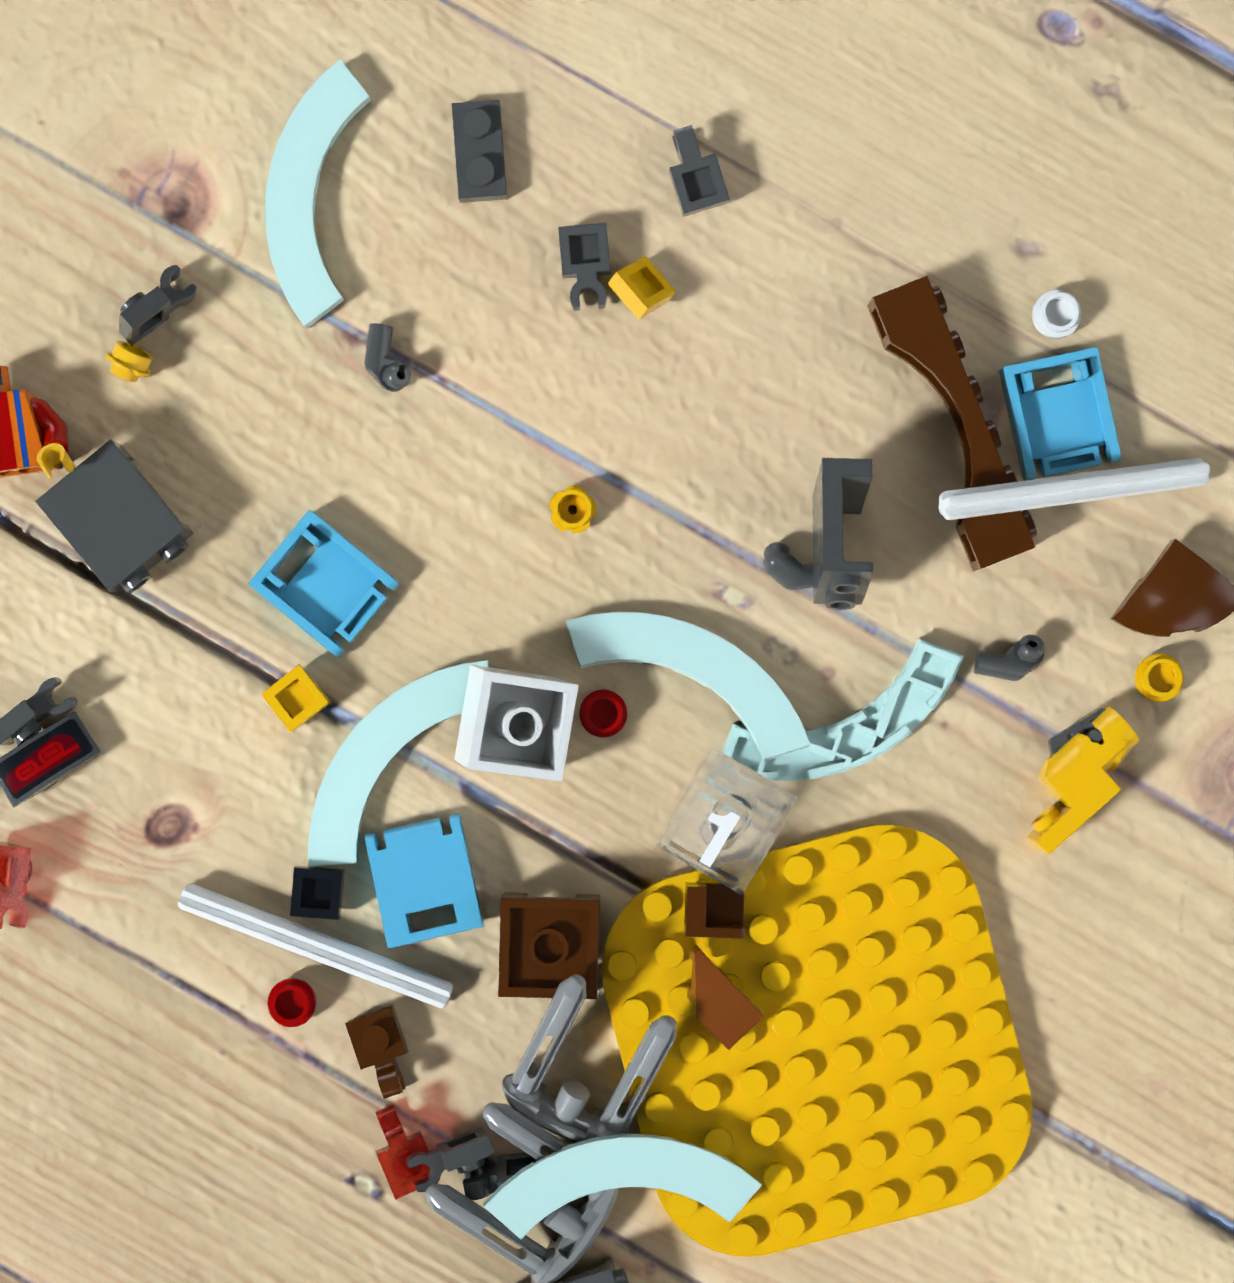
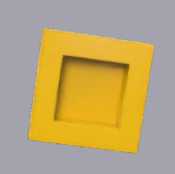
[608,256,676,320]
[261,664,331,732]

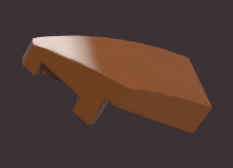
[687,944,764,1050]

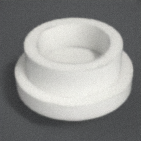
[1032,290,1081,339]

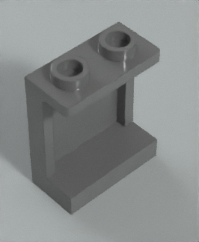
[35,439,194,594]
[813,458,873,610]

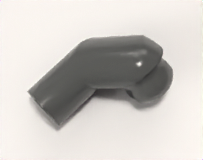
[364,323,411,392]
[763,542,813,590]
[974,635,1045,681]

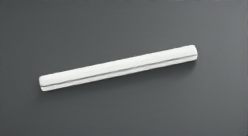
[938,458,1211,520]
[178,884,453,1008]

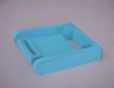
[999,347,1121,481]
[248,509,400,658]
[365,813,485,949]

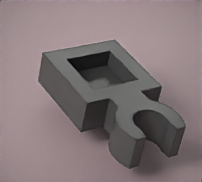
[558,223,610,311]
[463,1149,545,1200]

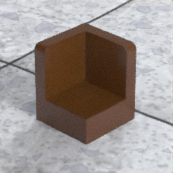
[684,882,745,939]

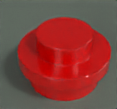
[579,689,627,738]
[267,978,317,1027]

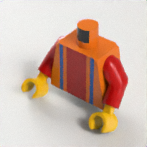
[0,366,75,479]

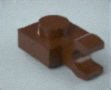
[345,1006,409,1099]

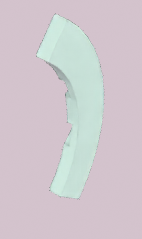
[265,59,371,329]
[566,612,811,761]
[716,639,964,781]
[308,660,489,867]
[483,1134,762,1239]

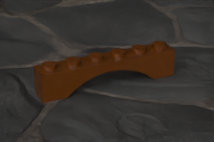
[867,276,1037,571]

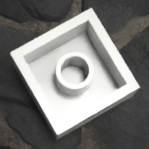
[454,664,579,782]

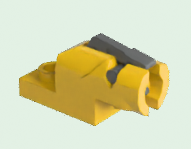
[1027,707,1140,855]

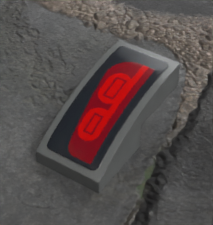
[0,711,101,808]

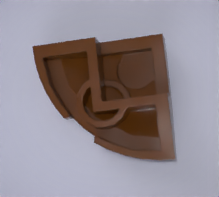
[1110,539,1234,637]

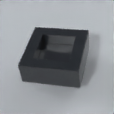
[290,866,345,920]

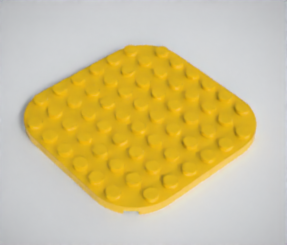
[602,824,1032,1257]

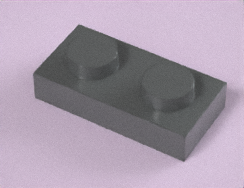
[452,100,507,203]

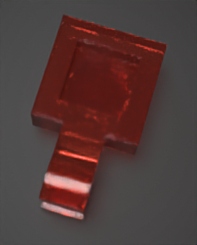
[0,842,32,929]
[375,1104,430,1200]

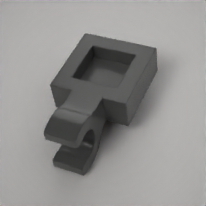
[669,125,730,217]
[119,265,197,346]
[0,677,78,746]
[406,1127,494,1192]

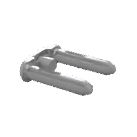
[502,974,677,1143]
[425,1102,619,1283]

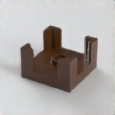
[498,892,600,999]

